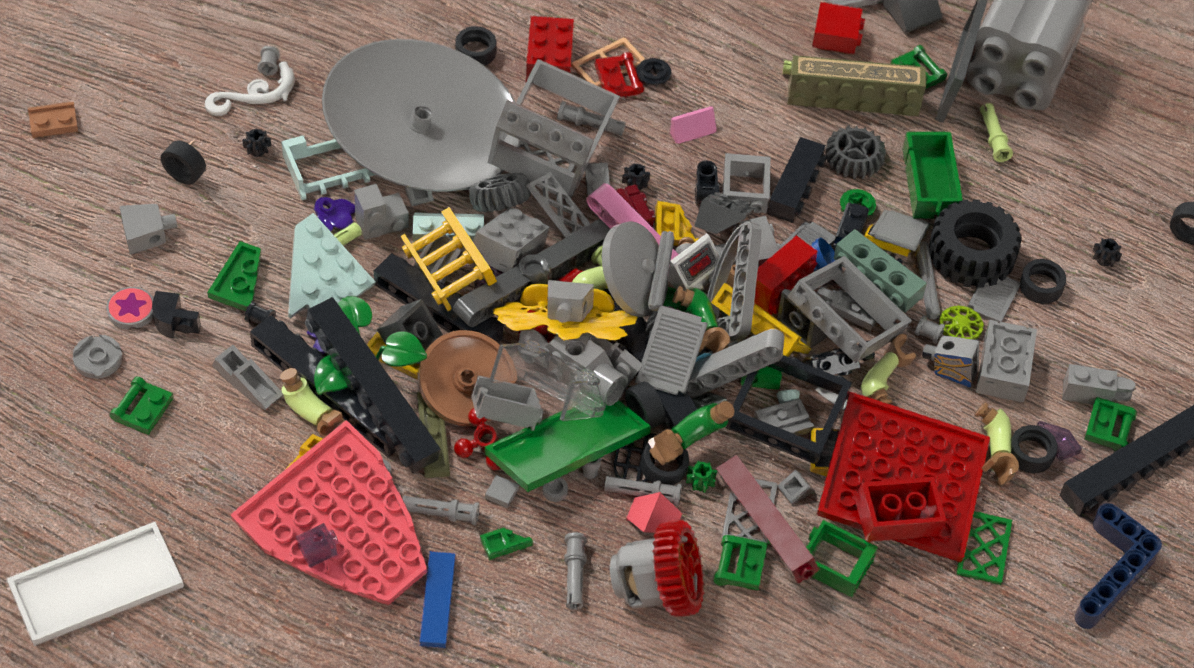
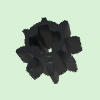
[242,129,272,157]
[622,163,650,191]
[1092,238,1122,267]

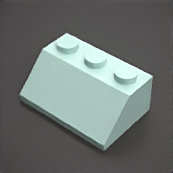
[413,212,484,252]

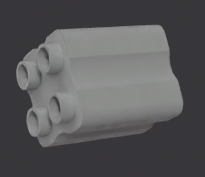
[966,0,1093,110]

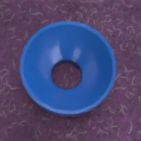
[811,237,842,272]

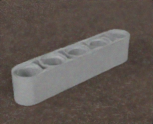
[687,329,784,397]

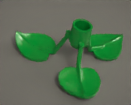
[314,296,427,395]

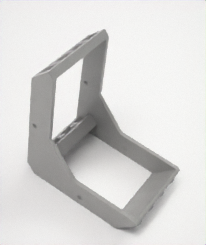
[487,59,620,199]

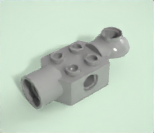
[516,329,628,405]

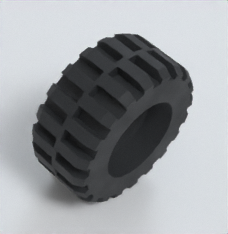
[929,199,1022,288]

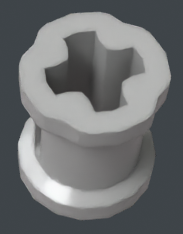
[257,46,280,76]
[915,315,945,344]

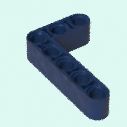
[1074,503,1162,629]

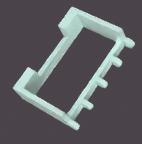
[282,136,376,200]

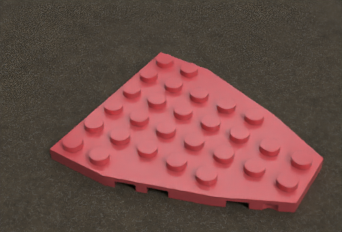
[230,420,427,605]

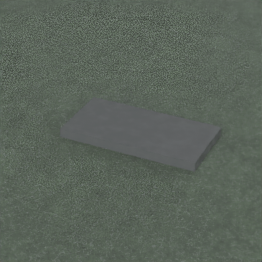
[935,0,988,123]

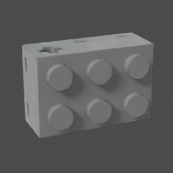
[473,207,550,273]
[976,320,1037,403]

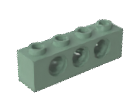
[833,229,927,313]

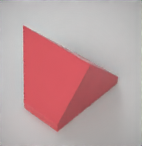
[626,492,682,533]

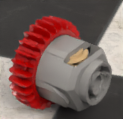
[610,520,705,617]

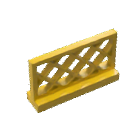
[711,283,811,357]

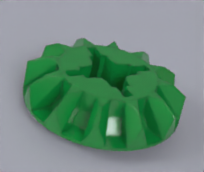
[839,189,876,216]

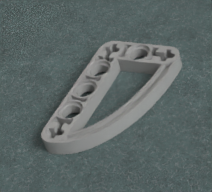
[707,222,762,341]

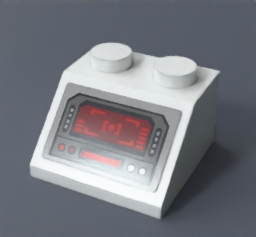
[668,233,720,291]

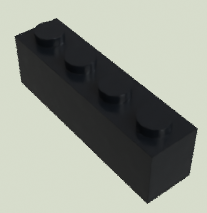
[767,137,827,223]

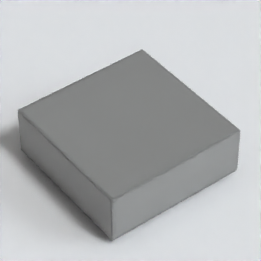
[485,475,519,508]

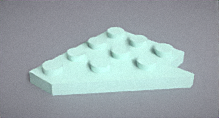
[288,213,376,319]

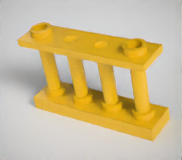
[401,207,497,311]

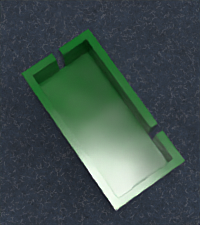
[902,132,963,219]

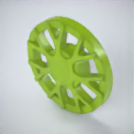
[939,305,984,340]

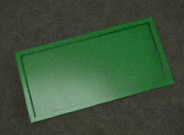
[485,396,650,492]

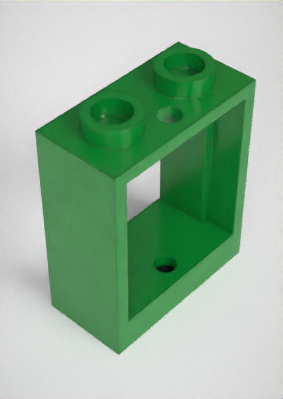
[806,520,878,597]

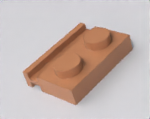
[28,101,78,138]

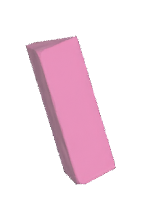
[670,106,716,144]

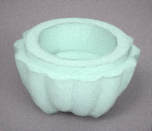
[776,389,800,404]

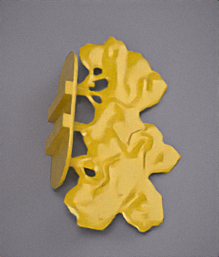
[493,284,637,341]

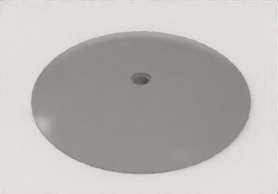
[322,39,521,192]

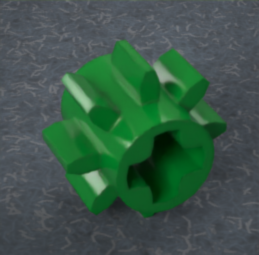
[686,461,717,493]

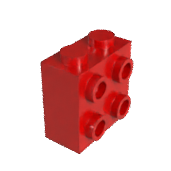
[812,2,866,55]

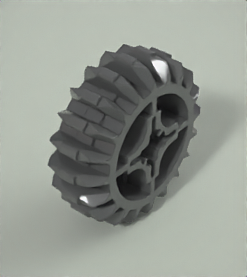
[825,125,886,180]
[469,172,531,212]

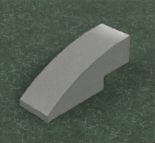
[212,345,283,410]

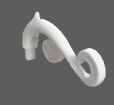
[205,62,295,116]

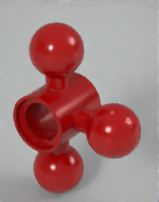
[454,408,501,471]

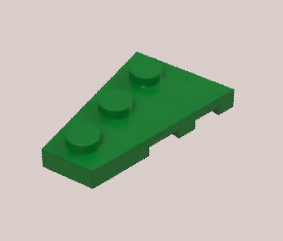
[207,241,262,311]

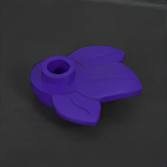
[314,197,355,232]

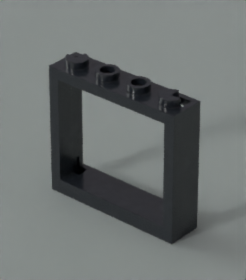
[726,355,852,465]

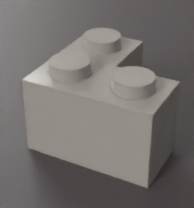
[354,184,409,240]

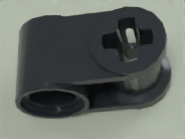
[695,160,719,203]

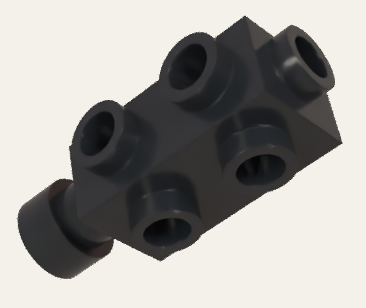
[802,340,875,376]

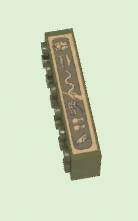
[787,55,926,116]

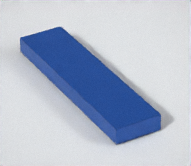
[420,551,455,648]

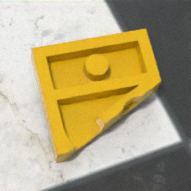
[655,201,699,246]

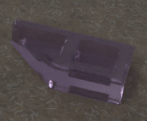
[1037,421,1082,461]

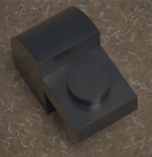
[152,291,201,338]

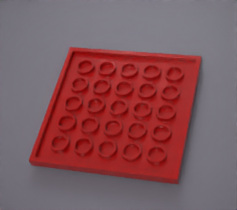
[816,392,990,562]

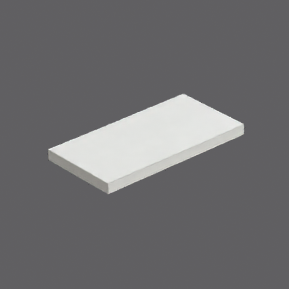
[7,522,184,646]

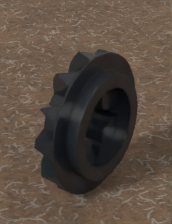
[636,58,672,87]

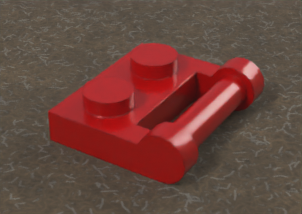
[594,52,644,97]

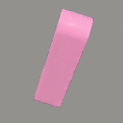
[586,183,679,273]

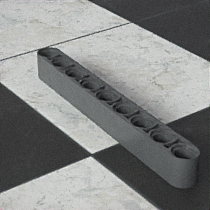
[453,219,610,327]

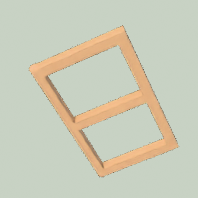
[571,37,645,87]

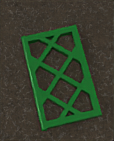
[956,511,1012,585]

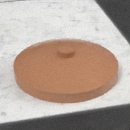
[418,330,515,426]

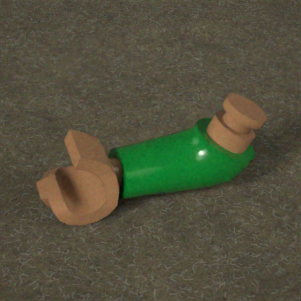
[673,286,730,353]
[648,401,735,465]

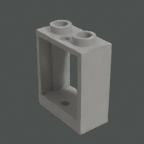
[722,153,771,213]

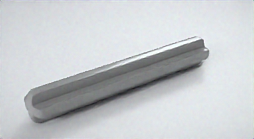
[648,231,675,311]
[916,241,940,319]

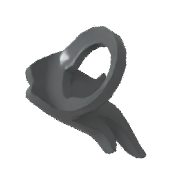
[519,254,553,284]

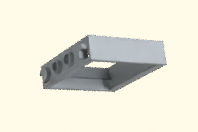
[787,256,912,363]

